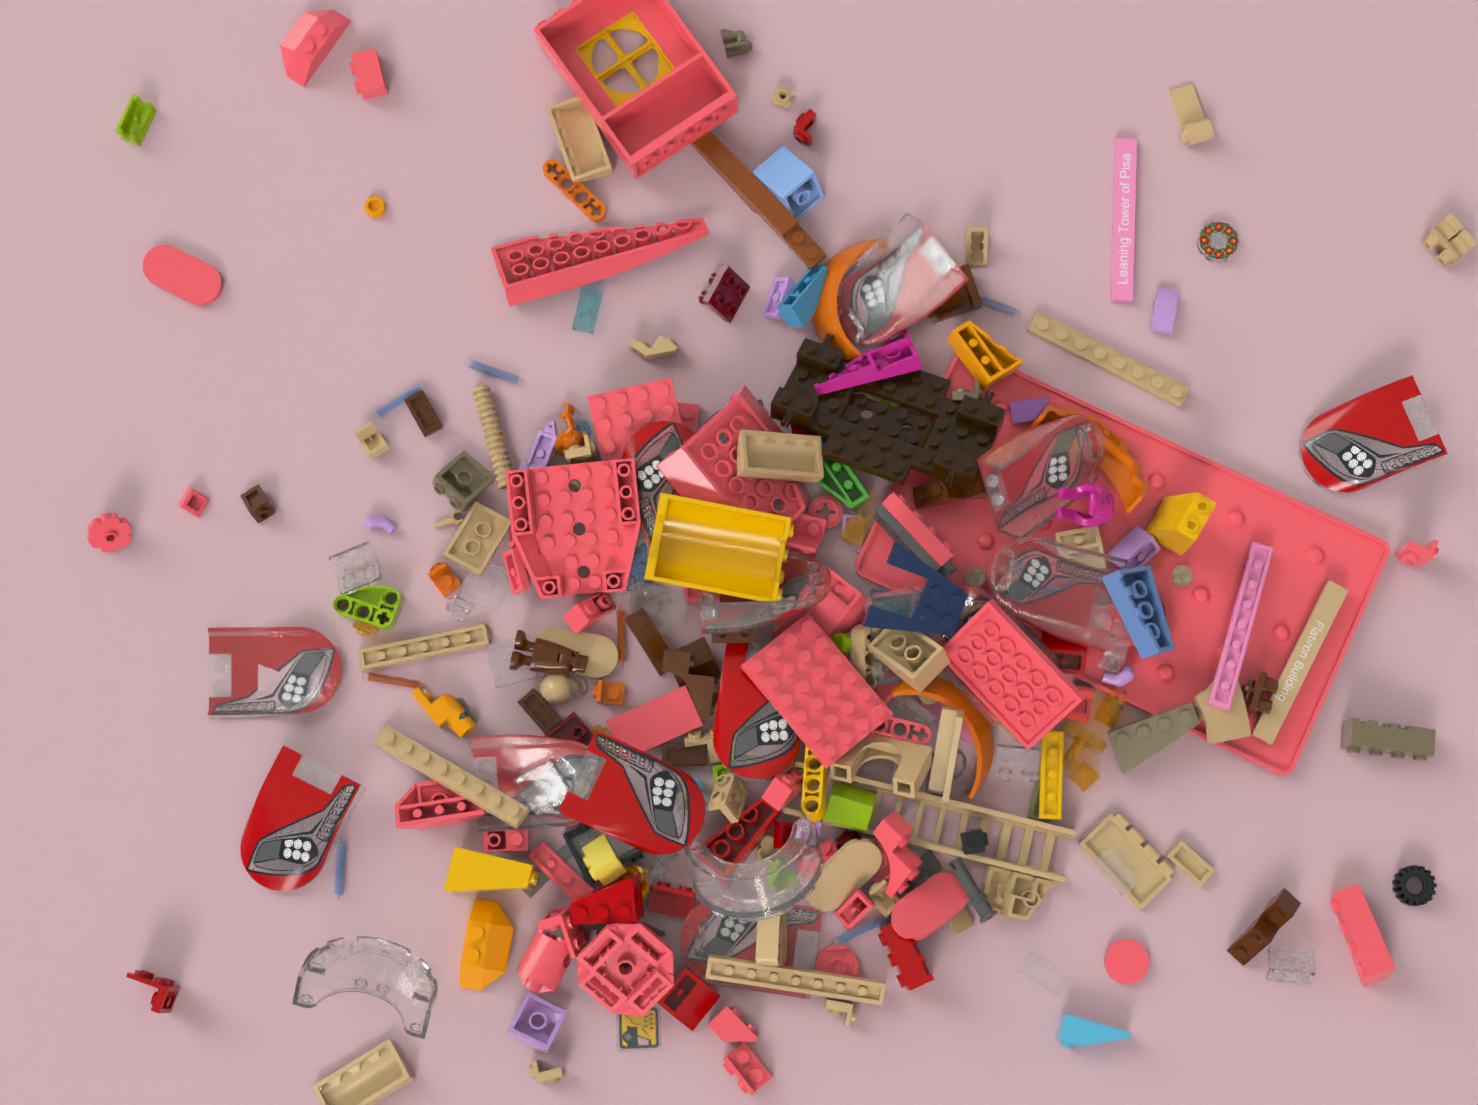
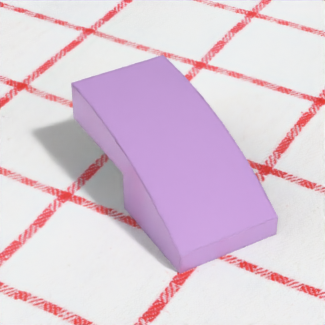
[1150,287,1179,335]

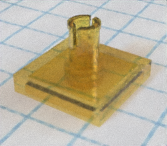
[1061,720,1108,764]

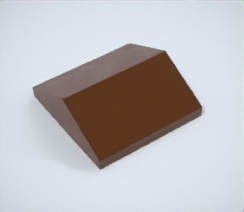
[673,637,721,691]

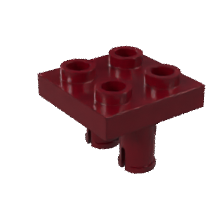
[699,264,750,323]
[543,711,602,766]

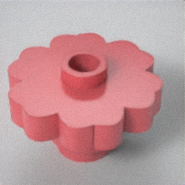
[87,513,132,552]

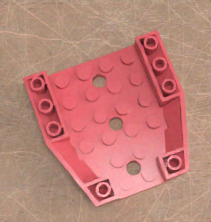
[656,385,810,522]
[505,458,641,599]

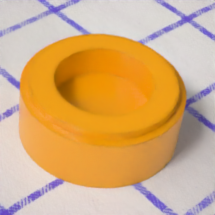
[364,196,386,218]

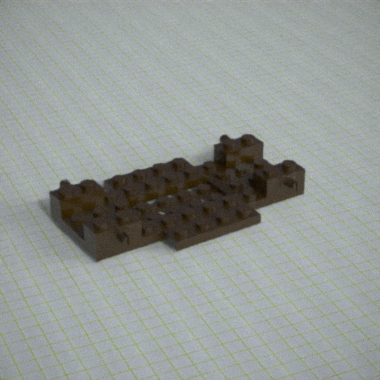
[771,333,1006,491]

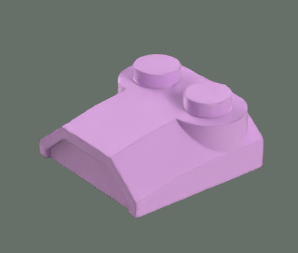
[507,991,568,1052]

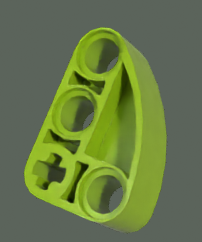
[333,585,404,631]

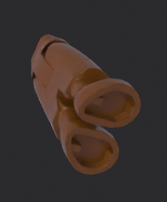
[509,630,588,674]

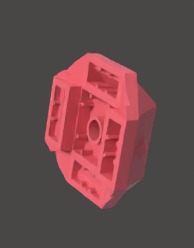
[576,920,674,1016]

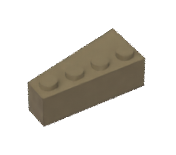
[1106,701,1200,775]

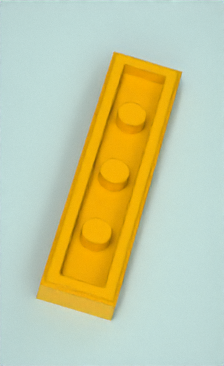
[1038,730,1064,820]

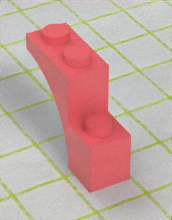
[873,811,923,898]

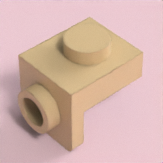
[354,421,390,460]
[868,879,900,919]
[529,1058,564,1085]

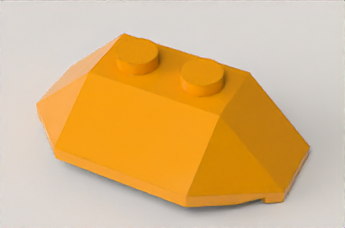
[459,898,514,991]

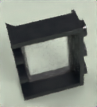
[562,824,644,884]

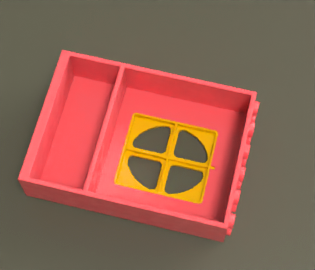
[534,0,739,180]

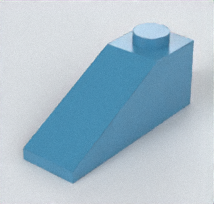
[777,266,828,327]

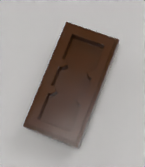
[404,390,444,438]
[517,688,562,735]
[662,744,706,767]

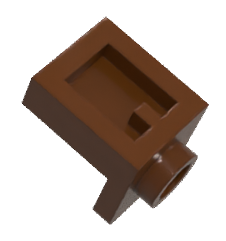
[240,484,276,523]

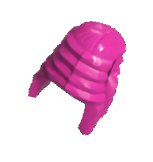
[1057,483,1115,527]

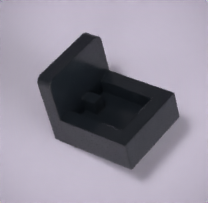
[960,828,988,855]

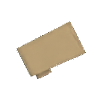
[1169,84,1214,146]

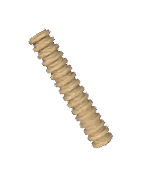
[472,385,513,489]

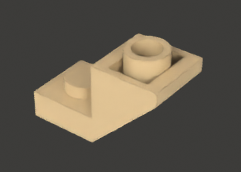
[628,335,678,361]

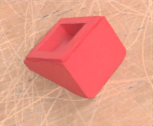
[177,487,210,517]

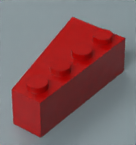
[690,798,783,883]

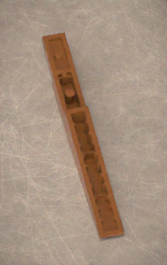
[691,131,827,270]

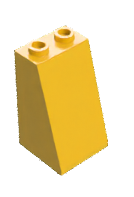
[1145,492,1217,556]
[443,847,539,893]

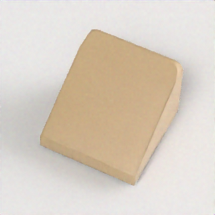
[947,907,974,935]

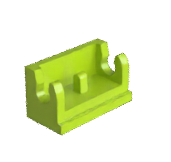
[115,94,157,146]

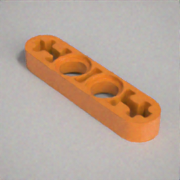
[543,159,606,223]

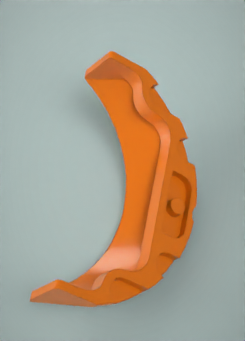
[812,238,887,363]
[1028,405,1149,514]
[889,677,994,800]

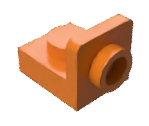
[427,562,463,598]
[593,680,626,706]

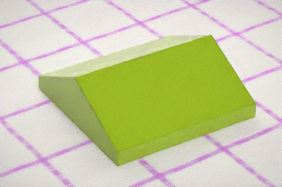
[823,781,877,833]

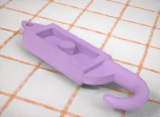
[523,421,558,469]

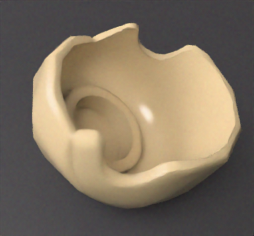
[539,673,574,705]

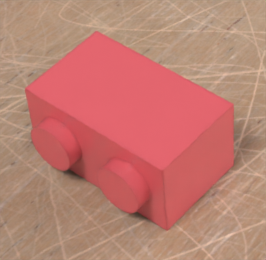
[349,48,388,100]

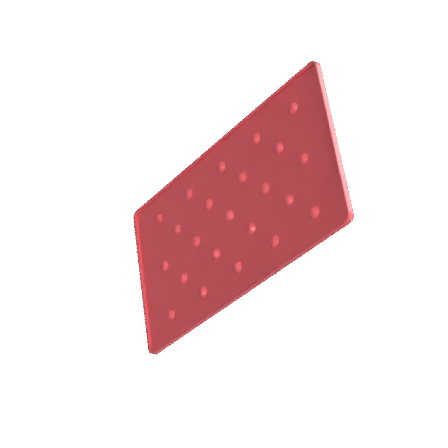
[854,354,1390,776]

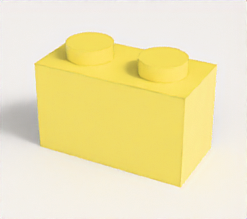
[582,834,627,887]

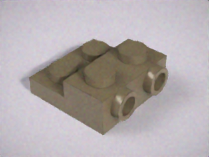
[432,451,495,512]

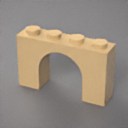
[830,733,932,799]

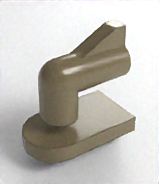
[721,29,753,58]

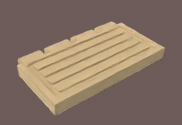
[1078,811,1175,910]

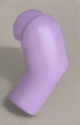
[364,515,397,535]
[1101,666,1134,687]

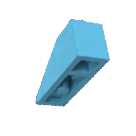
[1056,1013,1131,1049]

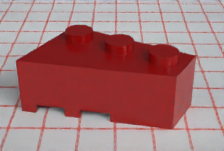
[570,872,644,925]
[877,924,934,991]

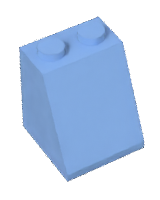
[752,146,825,220]

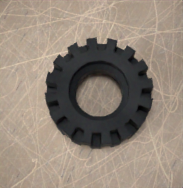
[1392,865,1437,906]

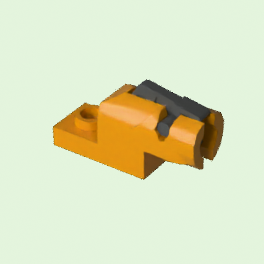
[411,687,477,738]

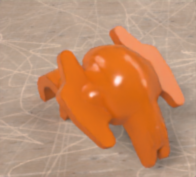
[554,402,587,456]

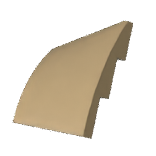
[1194,682,1251,744]
[981,865,1056,921]

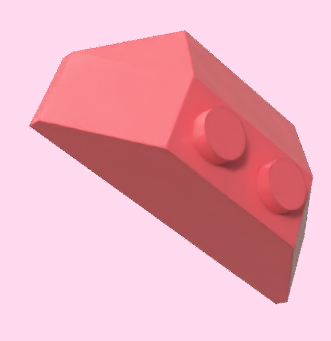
[280,9,351,87]
[394,780,485,830]

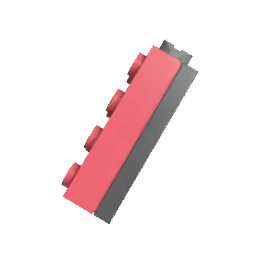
[874,492,958,579]

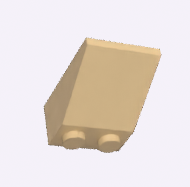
[867,629,950,693]

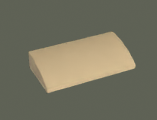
[546,97,613,183]
[737,429,824,483]
[312,1039,414,1105]

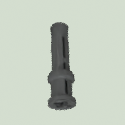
[948,857,998,923]

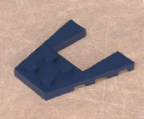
[862,542,969,636]

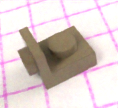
[951,381,983,403]

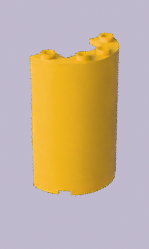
[644,493,794,604]

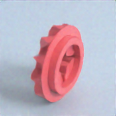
[808,495,843,529]

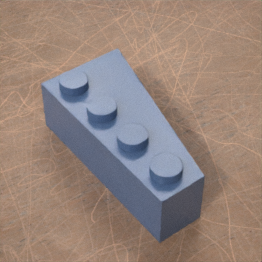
[1101,565,1175,659]

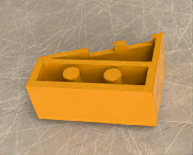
[947,320,1023,391]

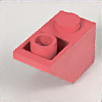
[563,592,616,635]
[761,768,803,811]
[483,828,531,852]
[708,1006,758,1042]

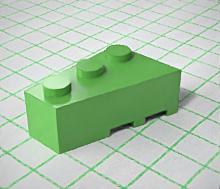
[817,456,871,511]

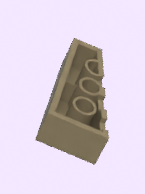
[1340,718,1436,761]

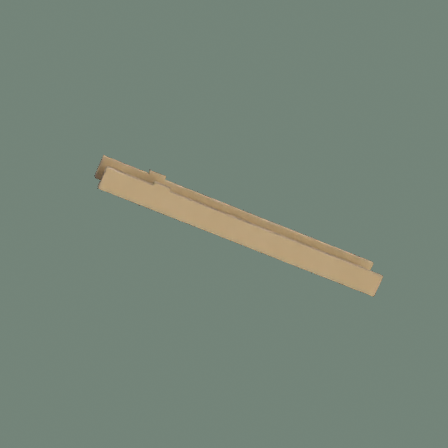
[783,761,1077,884]

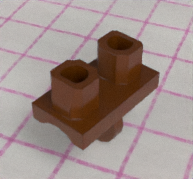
[1240,672,1279,715]

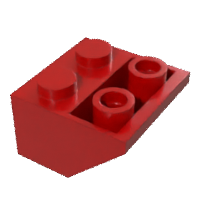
[1041,631,1087,675]
[657,967,721,1031]

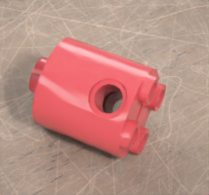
[516,928,572,994]

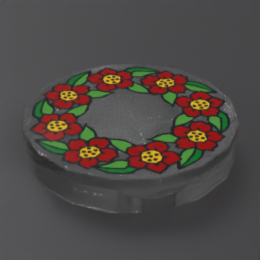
[1196,220,1240,263]

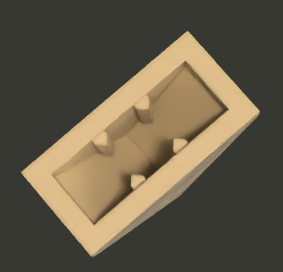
[964,225,988,266]

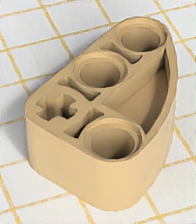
[850,624,889,690]
[756,899,787,967]

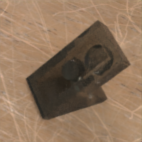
[905,850,943,894]

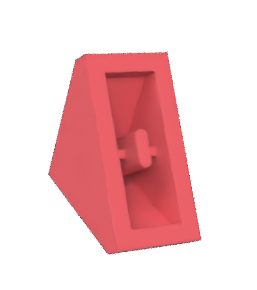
[834,889,875,930]

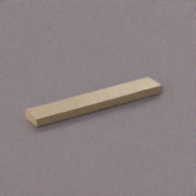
[358,623,491,671]

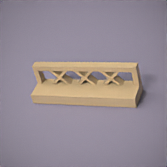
[928,706,965,802]

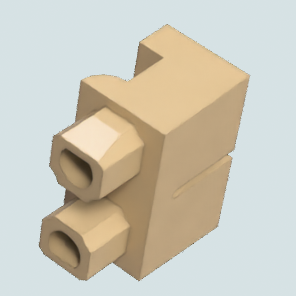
[1422,213,1478,266]

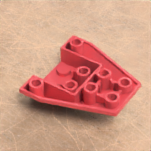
[771,554,873,640]

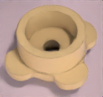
[772,86,794,108]

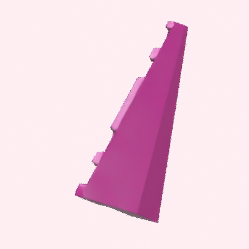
[814,329,923,395]

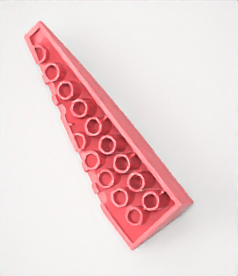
[491,217,709,307]

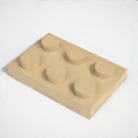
[442,501,511,577]

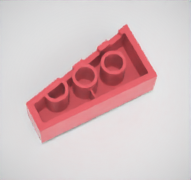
[1330,884,1395,987]

